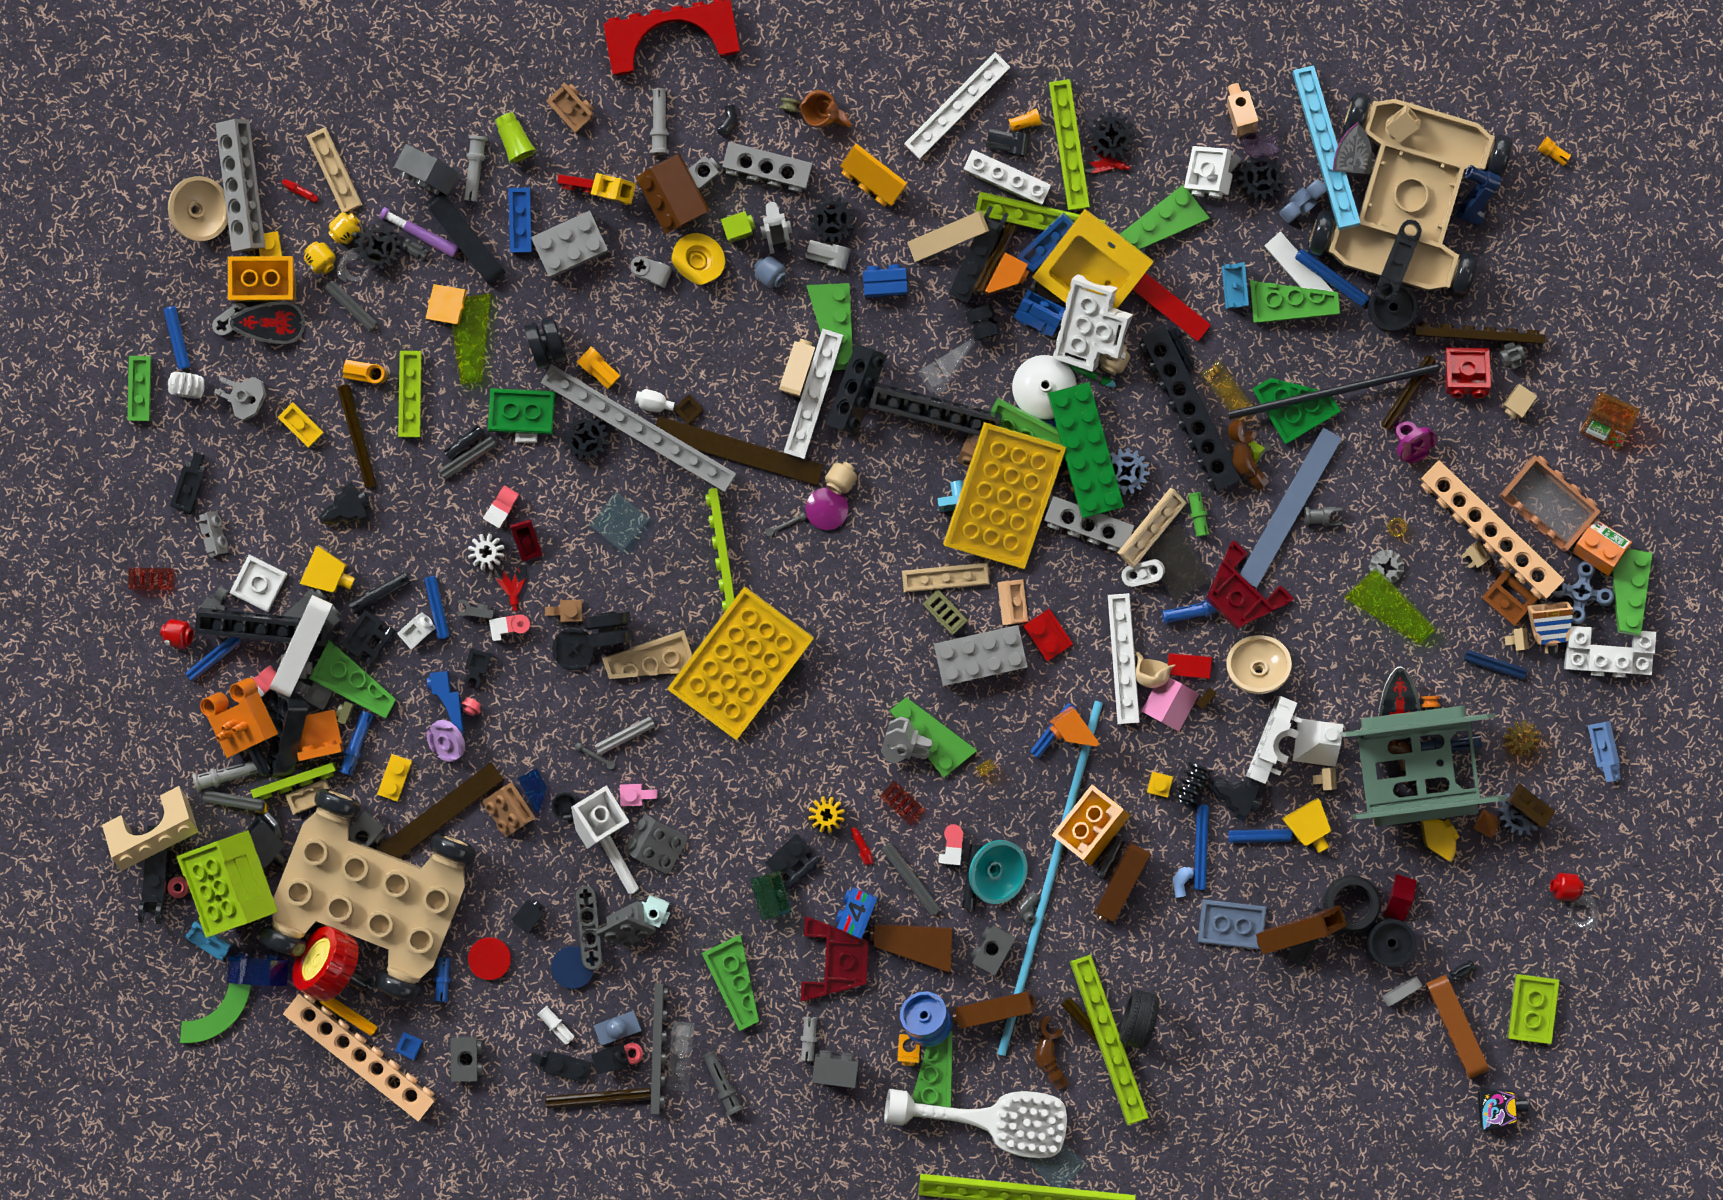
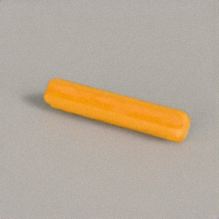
[319,998,377,1036]

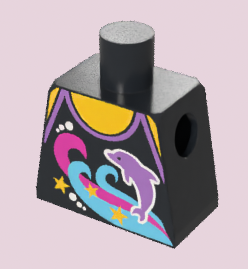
[1477,1087,1529,1130]

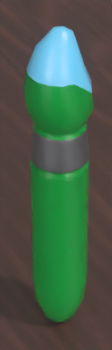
[1068,363,1116,387]

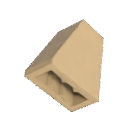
[779,339,815,398]

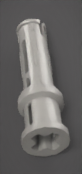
[650,88,669,155]
[464,135,488,202]
[192,761,258,792]

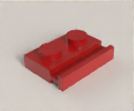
[1023,609,1073,661]

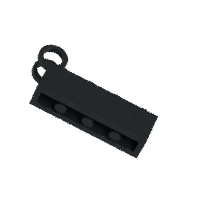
[948,205,1009,304]
[138,824,171,925]

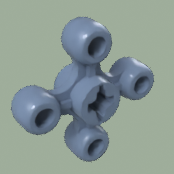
[1279,179,1327,224]
[1551,561,1614,625]

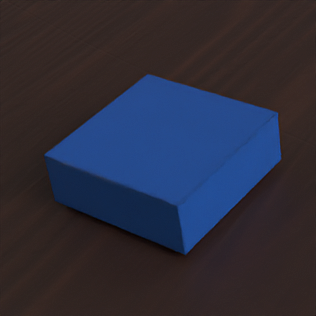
[395,1031,424,1060]

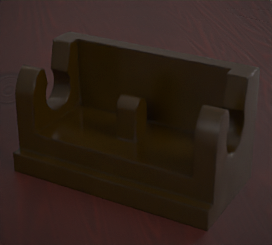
[1505,783,1555,829]

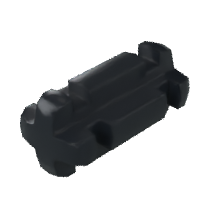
[1449,960,1476,981]

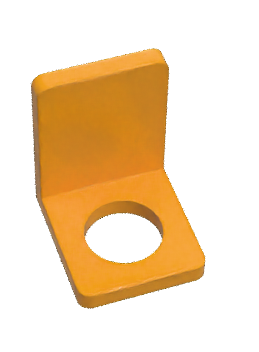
[897,1034,920,1066]

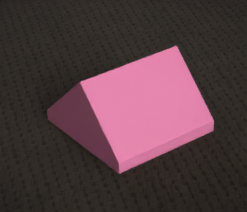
[1141,678,1199,732]

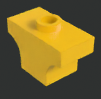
[591,173,636,205]

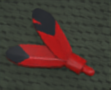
[1084,141,1130,174]
[494,565,527,611]

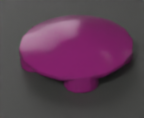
[806,487,849,530]

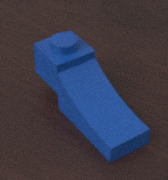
[427,671,464,735]

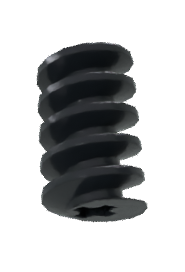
[1172,762,1214,810]

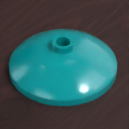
[969,840,1028,904]

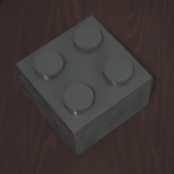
[394,144,459,196]
[812,1050,858,1088]

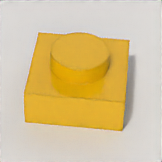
[1147,771,1173,798]

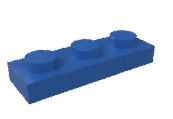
[508,187,532,253]
[1017,213,1074,272]

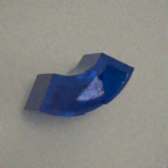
[227,953,289,986]

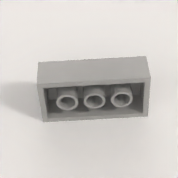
[934,625,1027,686]

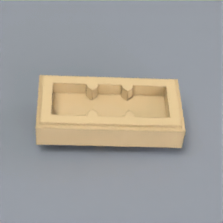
[285,779,330,815]

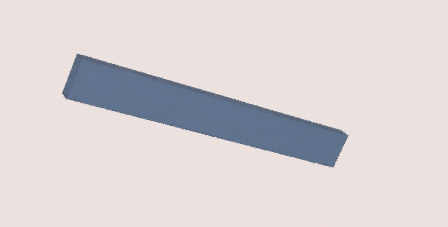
[1239,428,1342,588]

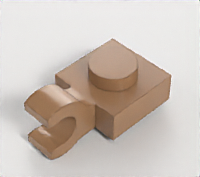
[545,600,582,622]

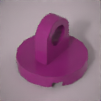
[1396,421,1437,463]

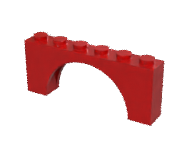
[603,0,740,77]

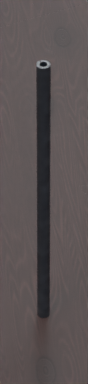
[1227,363,1439,420]

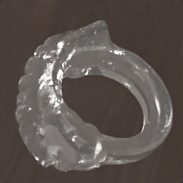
[337,248,370,283]
[1568,894,1600,931]

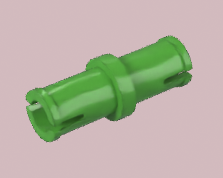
[1188,492,1209,537]

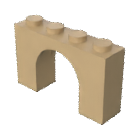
[102,786,198,871]

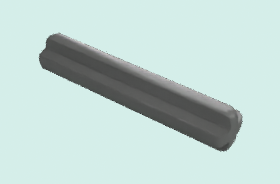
[325,281,377,331]
[439,437,497,479]
[202,790,265,812]

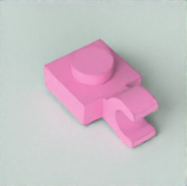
[620,784,658,806]

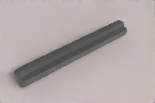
[882,843,940,916]

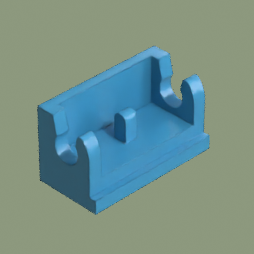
[1222,262,1249,309]
[185,920,234,962]

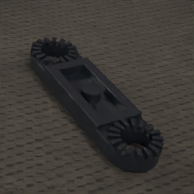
[1375,219,1422,302]

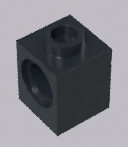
[511,899,545,934]
[591,1044,630,1075]

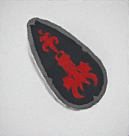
[228,301,305,344]
[1378,667,1421,740]

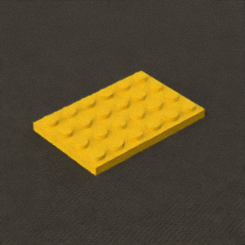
[943,422,1066,569]
[667,586,814,740]

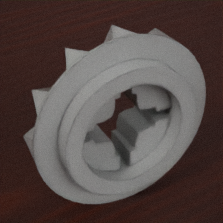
[1370,550,1404,584]

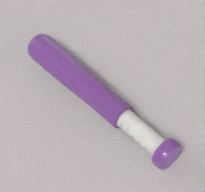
[379,207,459,257]

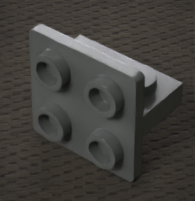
[596,901,656,947]

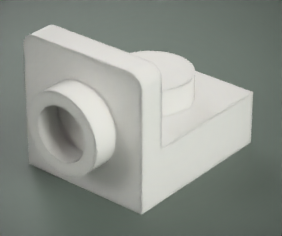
[397,612,436,650]

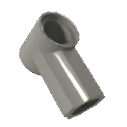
[805,240,851,270]

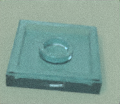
[589,491,650,552]

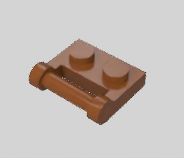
[1481,569,1538,626]

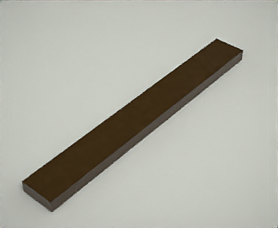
[655,416,823,485]
[375,762,504,859]

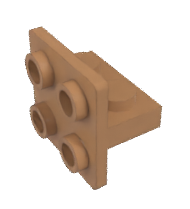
[483,782,535,837]

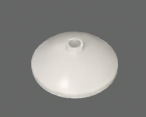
[1012,355,1077,420]

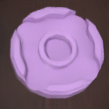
[427,720,465,762]

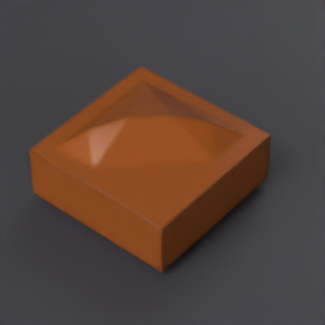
[1472,809,1502,839]

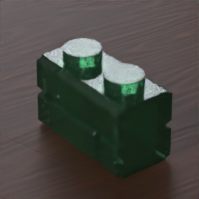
[750,871,792,920]

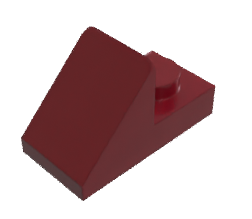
[510,519,543,562]

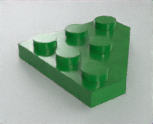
[1252,378,1341,444]

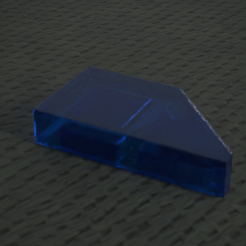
[517,768,547,813]

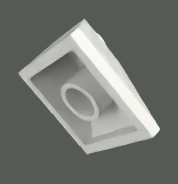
[1293,719,1343,767]

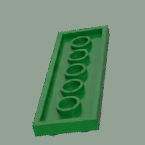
[1047,382,1124,518]

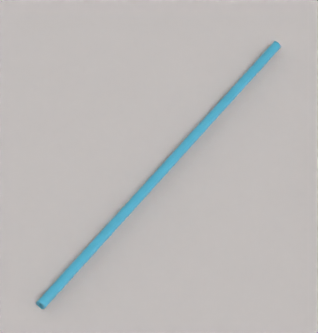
[997,701,1103,1056]

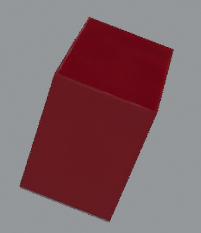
[1384,874,1417,921]

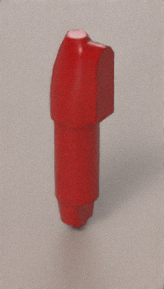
[282,179,319,202]
[851,827,873,866]

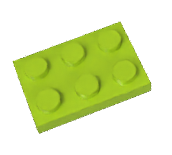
[1507,974,1559,1044]

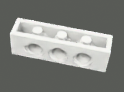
[963,149,1051,206]

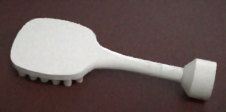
[884,1089,1067,1158]

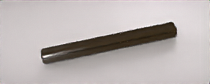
[337,384,377,489]
[545,1088,651,1108]

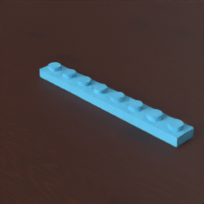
[1292,66,1360,230]

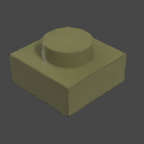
[336,701,355,725]

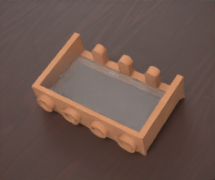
[1498,455,1601,552]

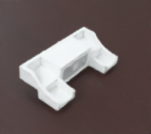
[1564,626,1656,677]

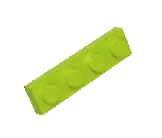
[398,351,422,437]
[251,762,337,800]

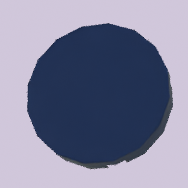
[551,946,594,989]

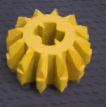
[808,796,845,833]

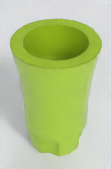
[495,112,537,164]

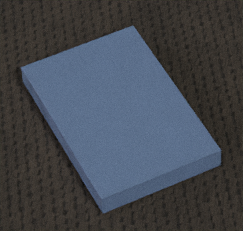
[1197,899,1267,949]

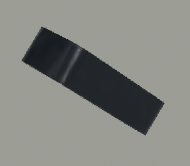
[267,691,308,778]

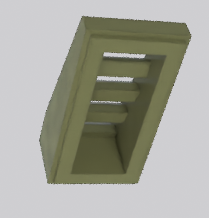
[923,590,968,635]

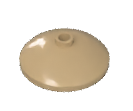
[168,176,228,241]
[1227,635,1292,694]

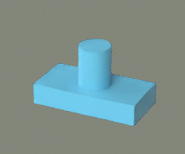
[938,481,963,512]

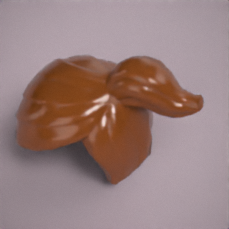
[799,90,852,128]

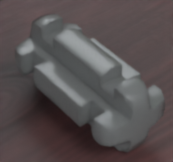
[402,239,429,260]

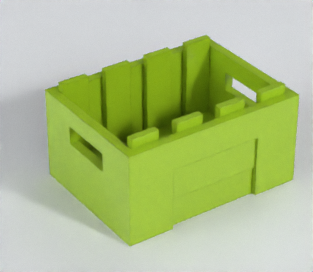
[176,830,278,938]

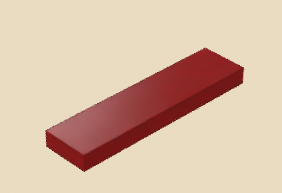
[1132,272,1211,342]

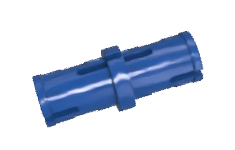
[434,957,451,1002]

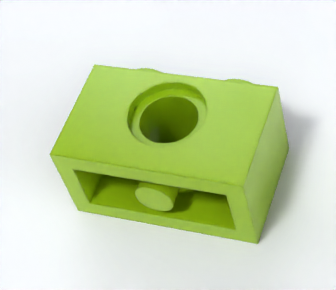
[721,211,756,243]

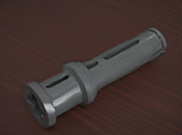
[702,1050,744,1116]

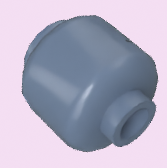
[754,256,787,288]

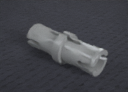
[800,1016,818,1061]

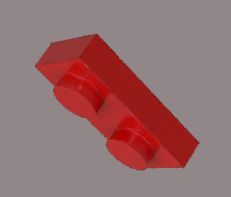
[557,174,594,194]

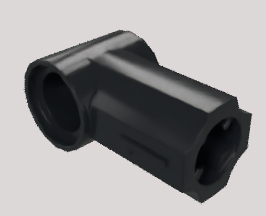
[986,129,1031,157]

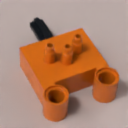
[200,678,278,776]

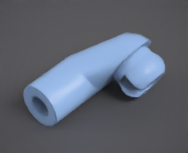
[1173,867,1194,898]

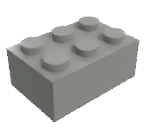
[531,211,609,279]

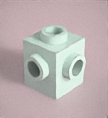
[642,895,670,928]

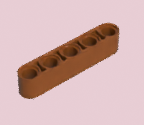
[1425,975,1489,1079]

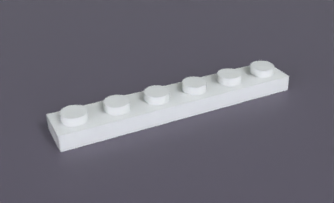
[904,52,1010,159]
[784,329,843,459]
[1108,593,1140,724]

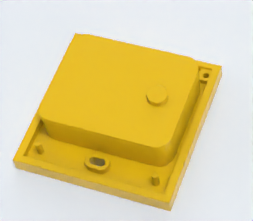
[1032,209,1154,309]

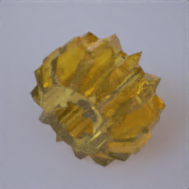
[1503,720,1541,757]

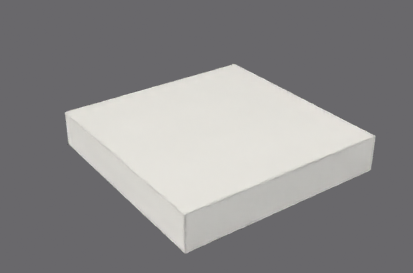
[230,554,288,612]

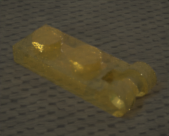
[1201,360,1253,420]

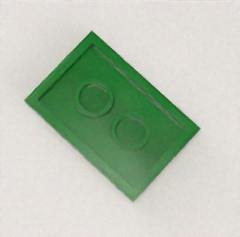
[488,388,555,435]

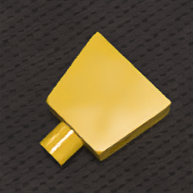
[300,546,355,593]
[1282,798,1331,853]

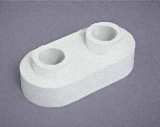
[1122,559,1165,587]

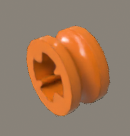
[1421,696,1441,707]

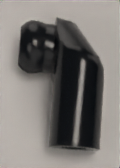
[717,105,738,135]

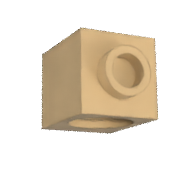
[1385,105,1421,143]
[1502,384,1537,419]

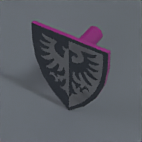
[1333,122,1372,174]

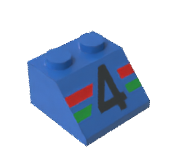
[835,887,877,938]

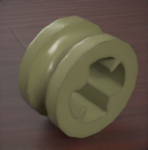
[779,98,800,112]

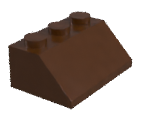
[635,154,710,235]

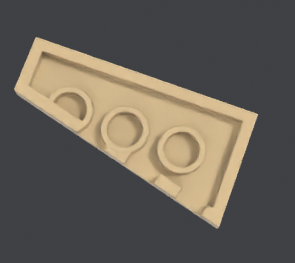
[602,630,692,679]

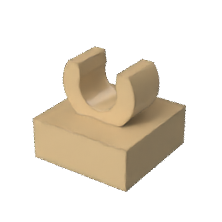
[1461,540,1491,568]
[1505,628,1529,651]
[1313,767,1337,790]

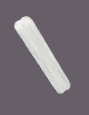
[600,835,639,894]

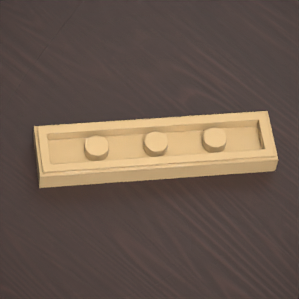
[306,127,362,213]
[907,211,989,262]
[1117,488,1187,568]
[902,563,990,592]

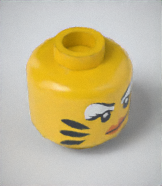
[328,212,361,244]
[304,242,336,274]

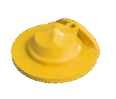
[672,233,725,285]

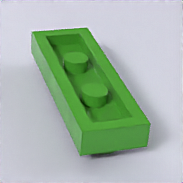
[127,356,152,421]

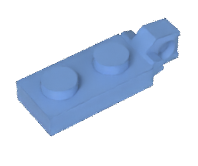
[1588,721,1621,782]

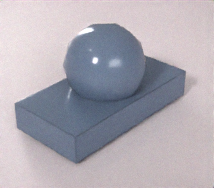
[593,1010,642,1046]

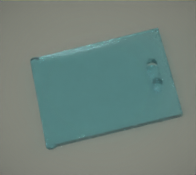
[1021,1143,1086,1188]

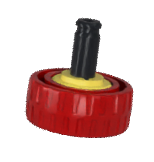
[292,926,374,1001]

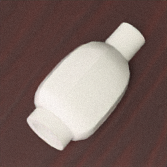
[634,389,675,412]

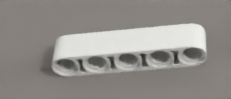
[269,595,332,697]

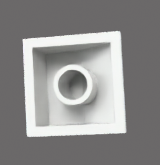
[571,785,629,849]

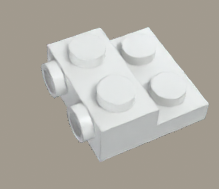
[1184,146,1233,199]

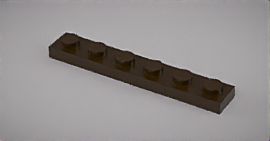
[1413,323,1545,344]

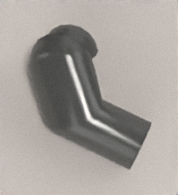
[1020,891,1040,924]

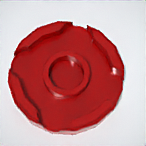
[468,937,511,980]

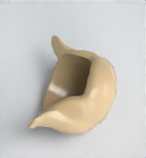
[1135,652,1175,688]

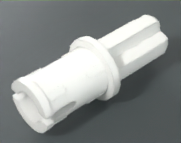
[537,1006,574,1045]

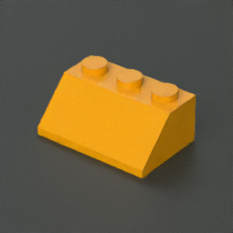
[840,144,907,207]
[228,256,296,302]
[1052,785,1131,866]

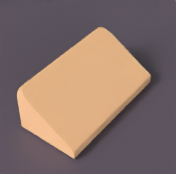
[998,579,1028,625]

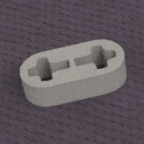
[212,303,248,336]
[1382,976,1422,1006]

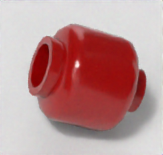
[160,619,194,649]
[1550,873,1584,902]

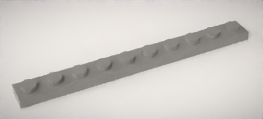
[541,364,736,493]

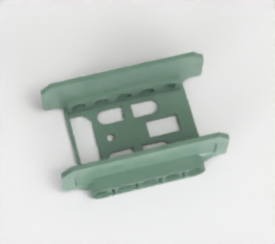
[1340,706,1506,826]

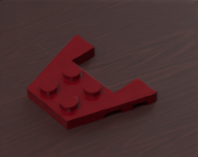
[1206,540,1294,630]
[800,916,869,1001]

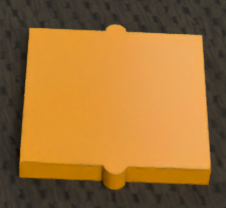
[425,284,467,325]

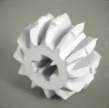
[168,372,205,399]
[468,534,505,570]

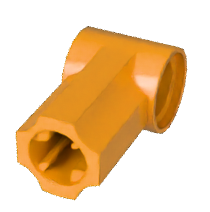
[577,347,620,389]
[343,360,388,384]

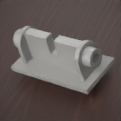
[198,511,228,557]

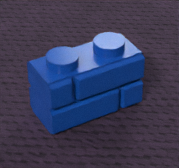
[863,264,907,298]
[1014,290,1066,337]

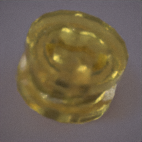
[1387,518,1407,537]
[974,758,996,777]

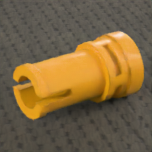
[1009,108,1042,132]
[1537,136,1571,166]

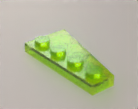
[452,293,491,385]

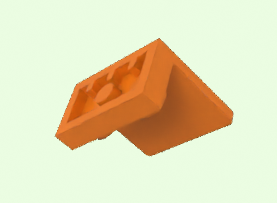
[297,710,344,761]

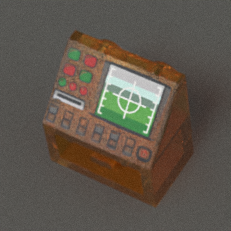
[1580,392,1640,450]

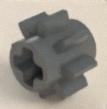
[1499,342,1526,369]

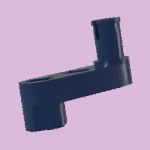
[1457,165,1501,226]

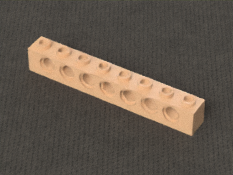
[1420,460,1564,600]
[283,992,436,1121]

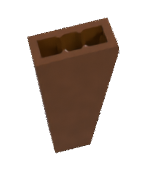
[1094,842,1151,923]
[1256,905,1347,954]
[870,924,952,971]
[952,990,1037,1029]

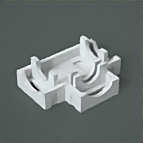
[1053,274,1133,372]
[1246,696,1302,784]

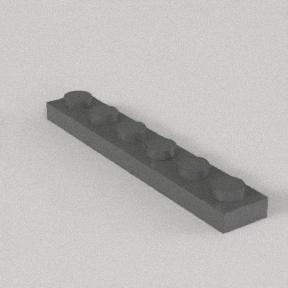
[651,983,668,1114]

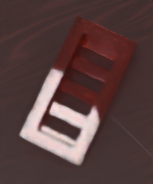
[128,568,174,590]
[879,781,925,825]

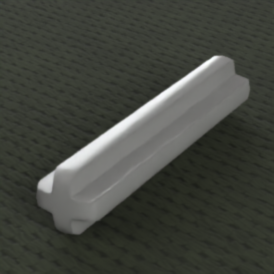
[595,717,655,755]

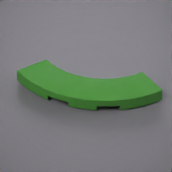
[180,982,252,1043]

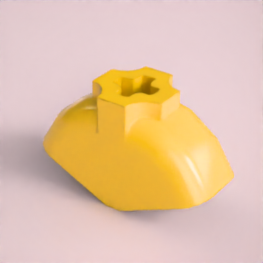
[1421,819,1460,862]

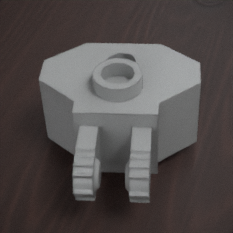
[760,201,792,254]
[214,376,267,421]
[881,717,933,763]

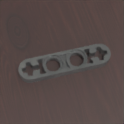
[575,886,602,970]

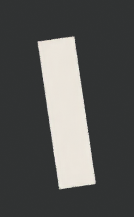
[1264,231,1334,292]

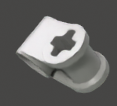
[630,256,673,288]

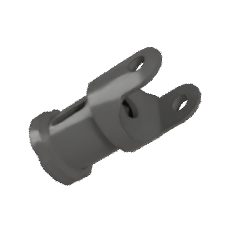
[1304,507,1343,526]

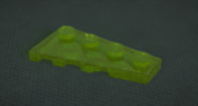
[1344,567,1436,644]

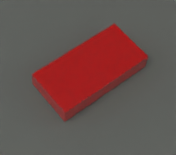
[1167,653,1212,679]

